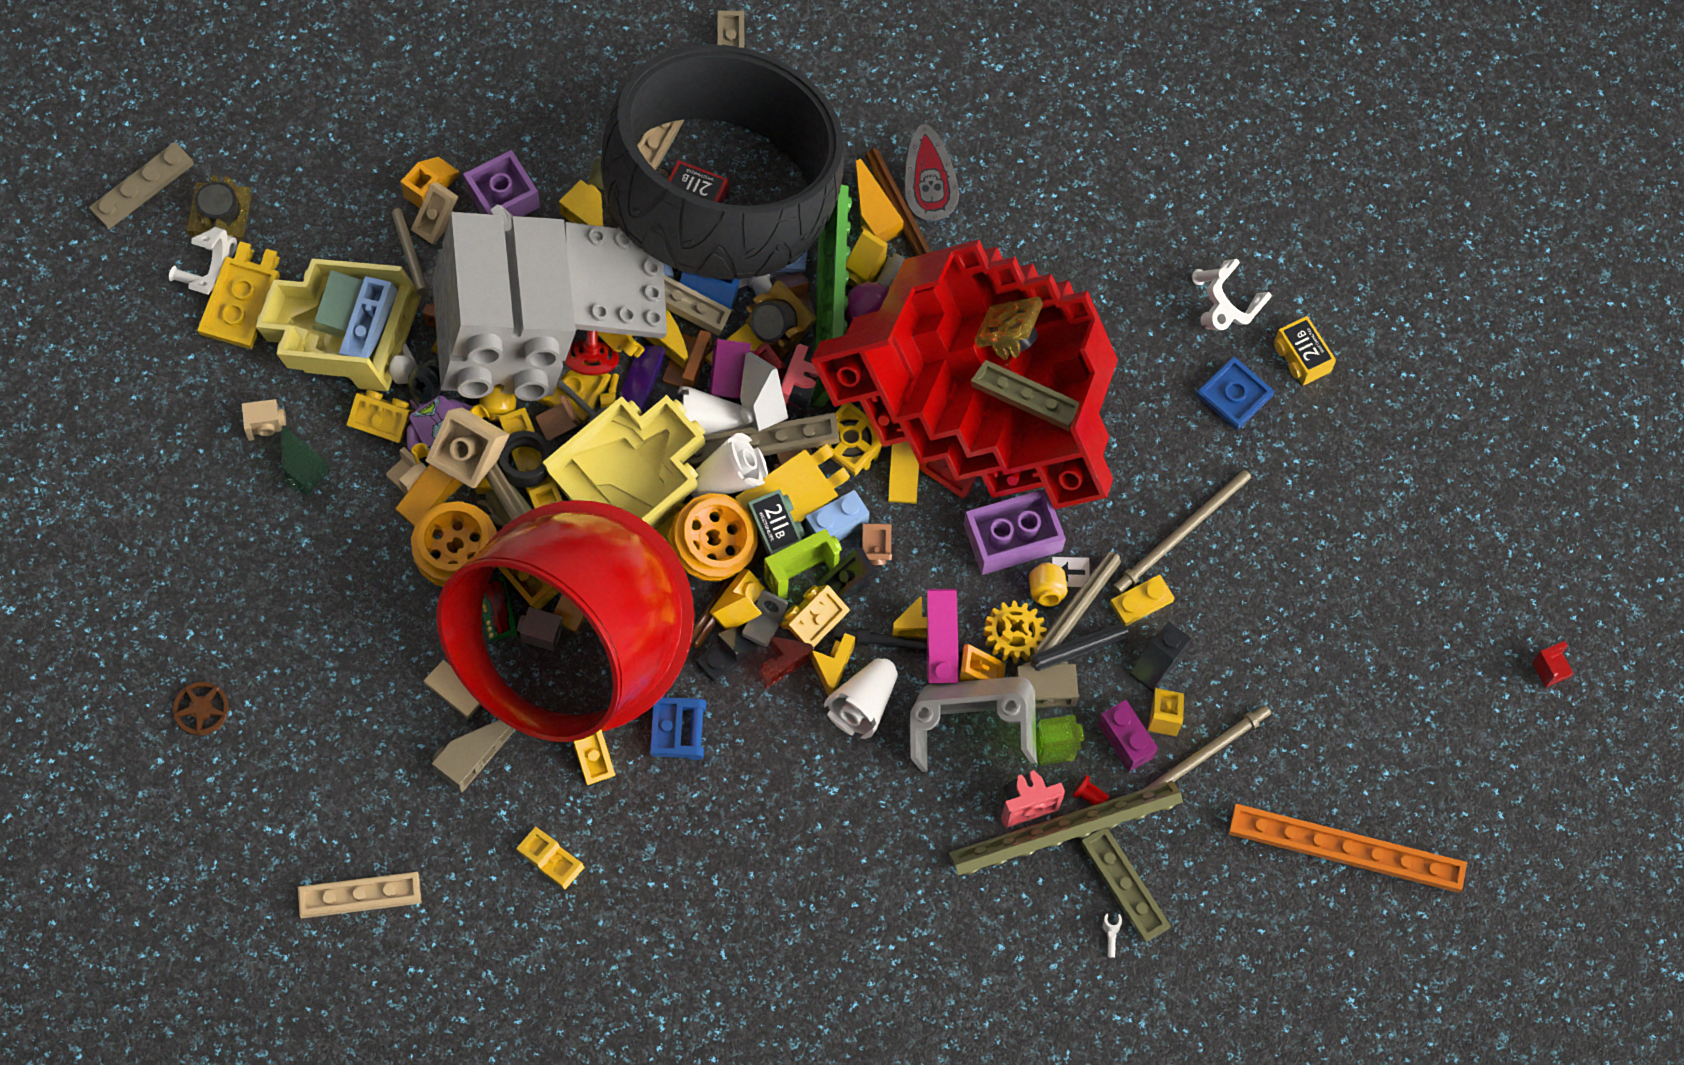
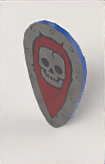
[904,124,959,221]

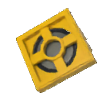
[816,403,882,476]

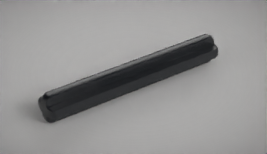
[1030,623,1129,671]

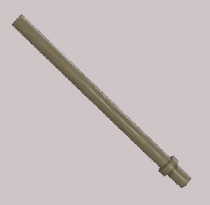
[1113,470,1251,594]
[1142,705,1271,790]

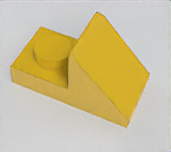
[709,568,765,630]
[892,596,927,638]
[812,633,855,696]
[573,730,615,785]

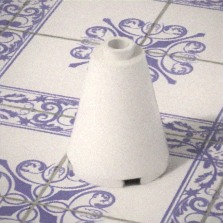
[678,386,751,435]
[690,433,768,498]
[824,658,898,739]

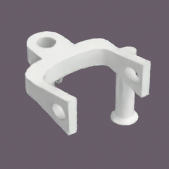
[169,227,237,295]
[1192,259,1272,331]

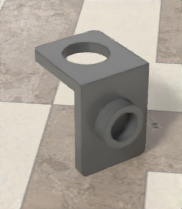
[741,590,788,647]

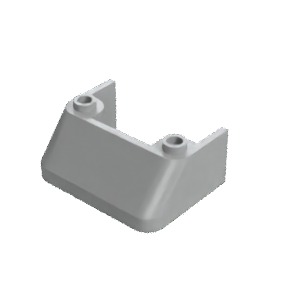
[910,677,1037,772]

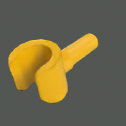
[600,373,619,408]

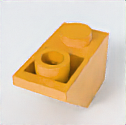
[400,157,460,208]

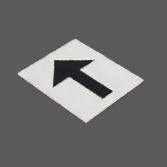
[1052,557,1090,587]

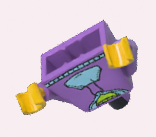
[407,395,490,465]

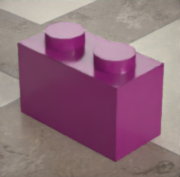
[708,339,755,401]
[1098,700,1158,772]

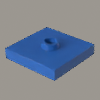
[1196,356,1275,431]

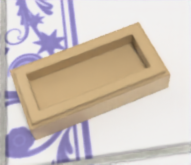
[424,660,481,719]

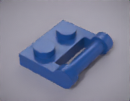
[650,697,707,760]

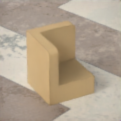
[386,447,427,494]

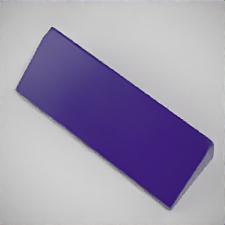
[619,346,666,416]

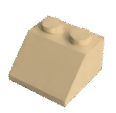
[425,407,510,488]

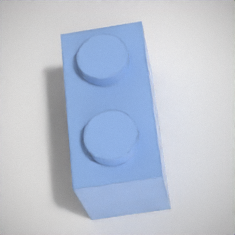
[805,490,869,541]

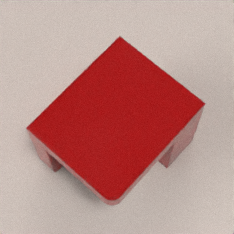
[1532,641,1573,687]

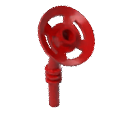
[564,330,619,376]

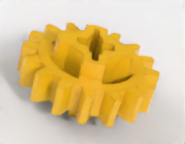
[983,601,1047,663]

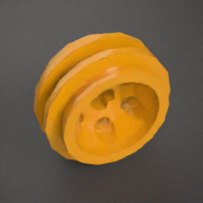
[670,493,758,581]
[411,501,497,587]

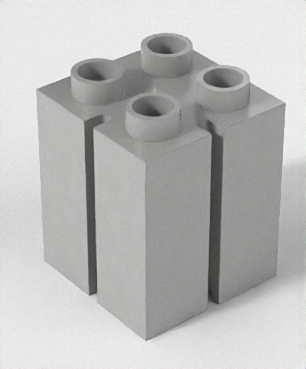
[432,212,576,401]

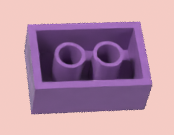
[963,489,1066,575]

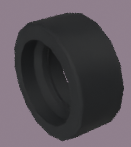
[498,430,552,488]

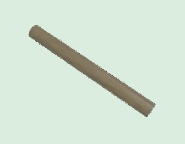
[391,208,428,295]

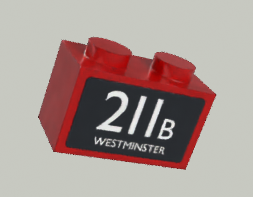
[668,160,728,203]

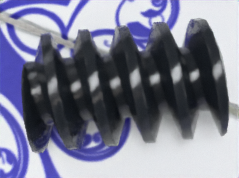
[408,356,446,403]

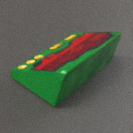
[482,576,518,642]

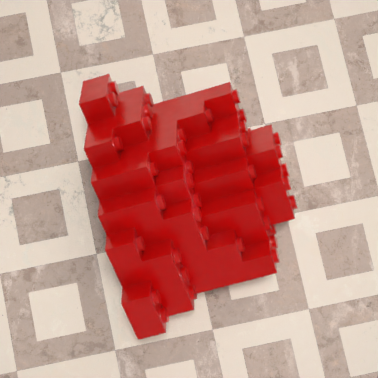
[811,239,1118,510]

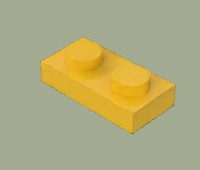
[1110,574,1174,626]

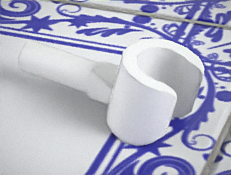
[1102,914,1122,958]

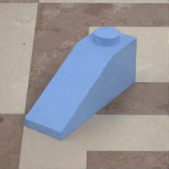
[339,276,398,358]

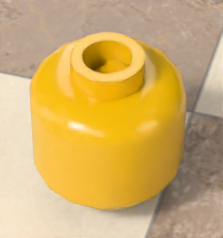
[479,384,516,422]
[1029,563,1068,607]

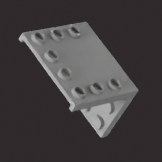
[564,222,667,339]

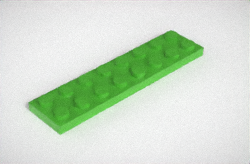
[812,185,852,406]

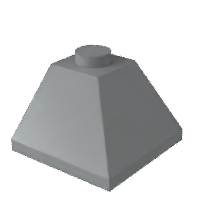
[740,352,788,431]

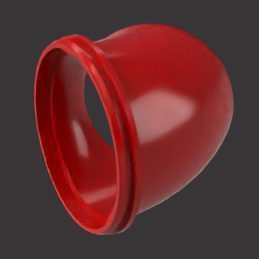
[436,500,694,742]

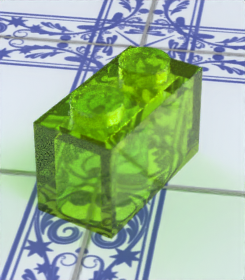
[1036,715,1084,766]

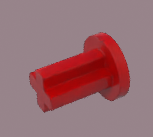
[1072,774,1109,806]

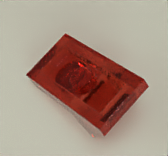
[760,637,814,689]

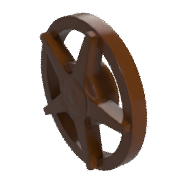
[173,682,229,736]

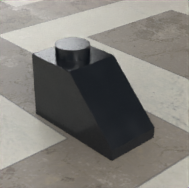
[1130,622,1192,691]

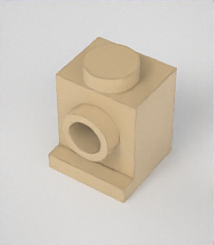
[242,399,286,441]

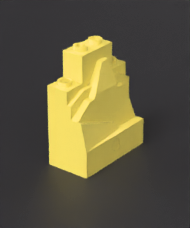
[256,259,422,392]
[543,395,706,530]

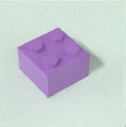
[463,150,540,217]

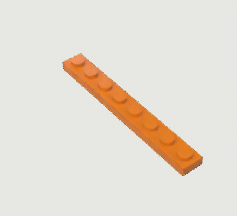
[1228,804,1467,893]

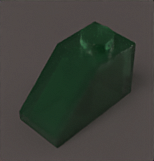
[281,427,330,496]

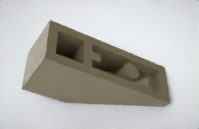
[432,720,516,793]

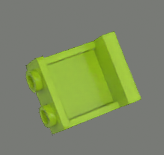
[764,528,841,599]

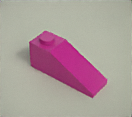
[926,589,958,683]

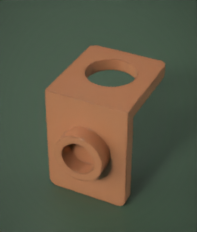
[536,395,582,441]

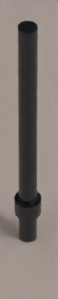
[834,628,1006,662]

